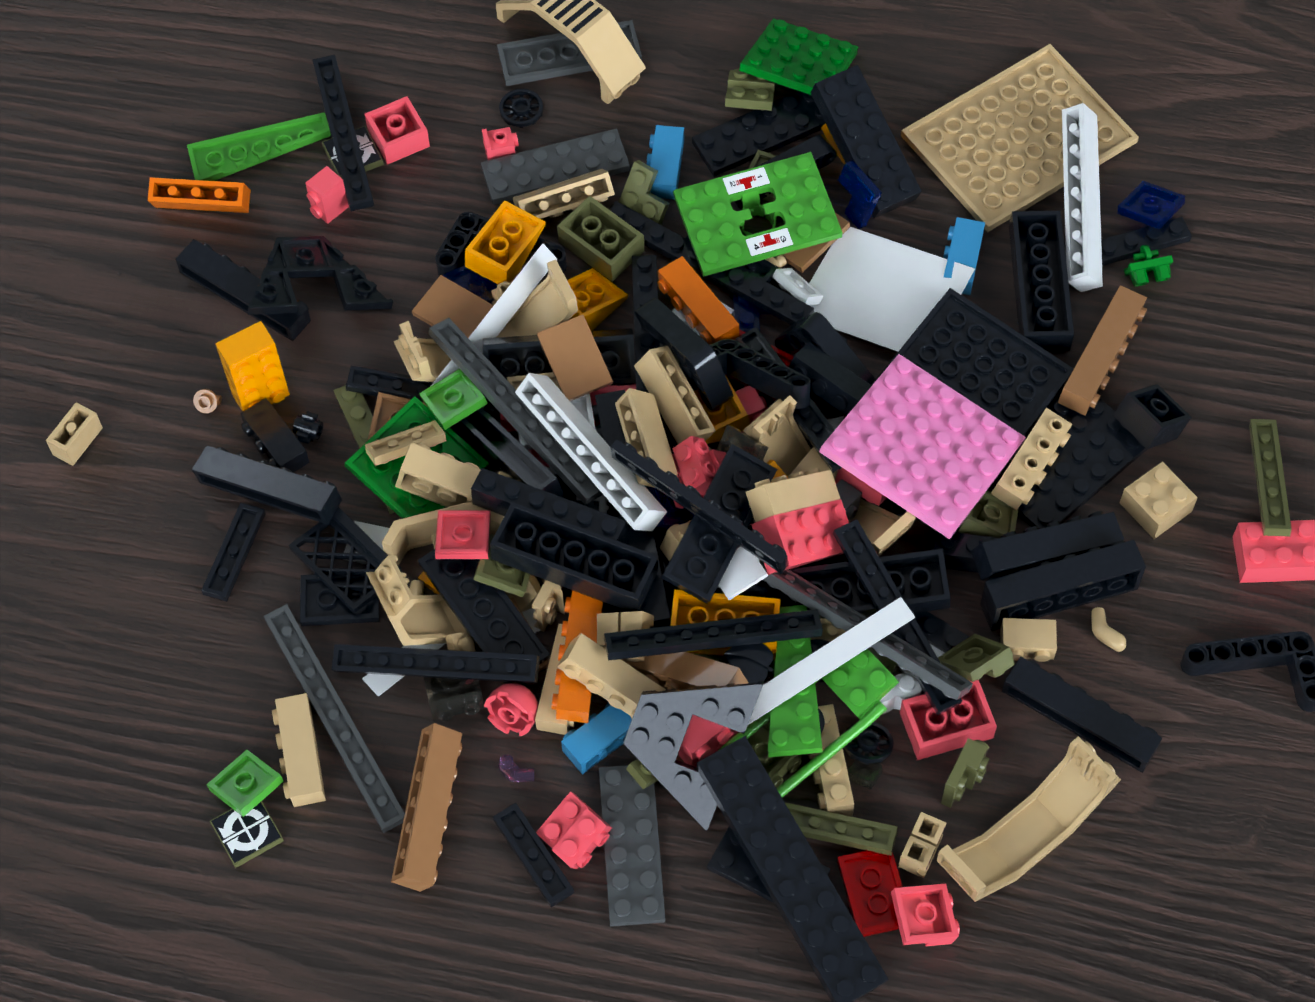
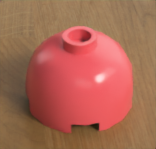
[484,682,539,736]

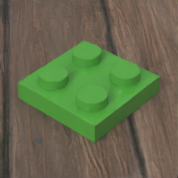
[419,369,488,430]
[207,750,284,817]

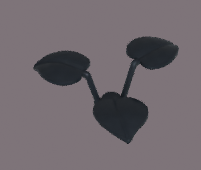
[723,639,831,733]

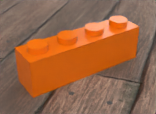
[147,177,251,213]
[657,256,739,345]

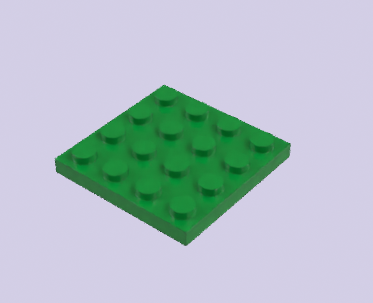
[739,18,859,95]
[344,396,489,519]

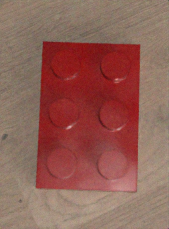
[837,850,903,937]

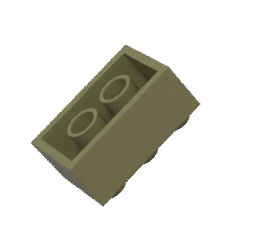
[557,196,644,282]

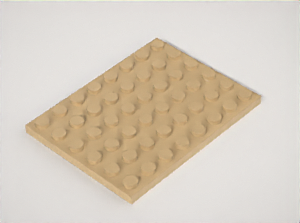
[901,44,1139,232]

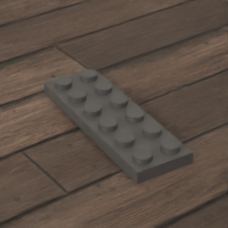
[497,20,642,86]
[481,128,630,205]
[599,765,665,927]

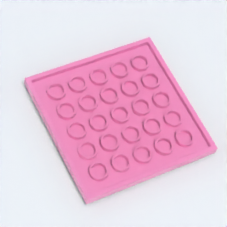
[819,354,1026,539]

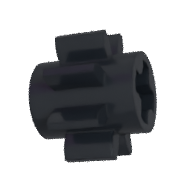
[292,411,323,444]

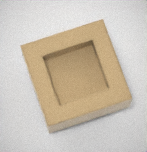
[445,632,476,652]

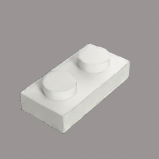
[772,268,823,305]

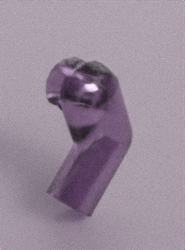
[498,755,535,782]

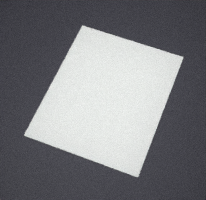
[809,227,975,351]

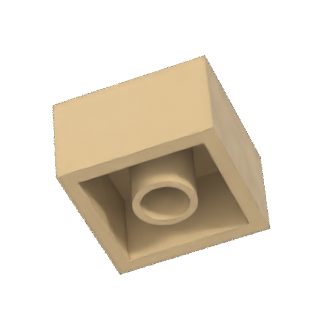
[1120,462,1198,539]

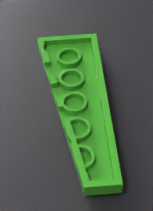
[187,112,331,181]
[768,605,823,757]

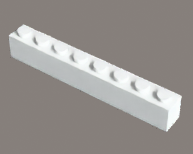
[1062,103,1103,292]
[515,373,667,531]

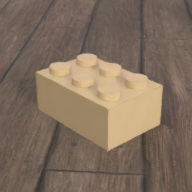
[395,442,481,507]

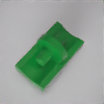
[1124,245,1173,287]

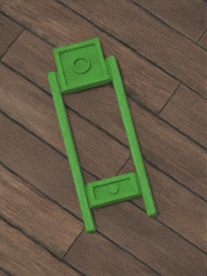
[718,648,899,798]

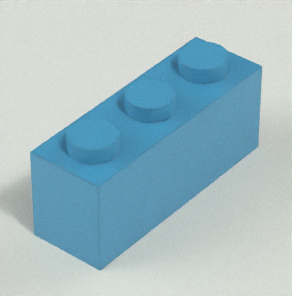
[647,125,684,199]
[943,217,985,295]
[561,702,632,775]

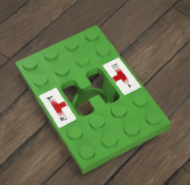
[673,152,843,277]

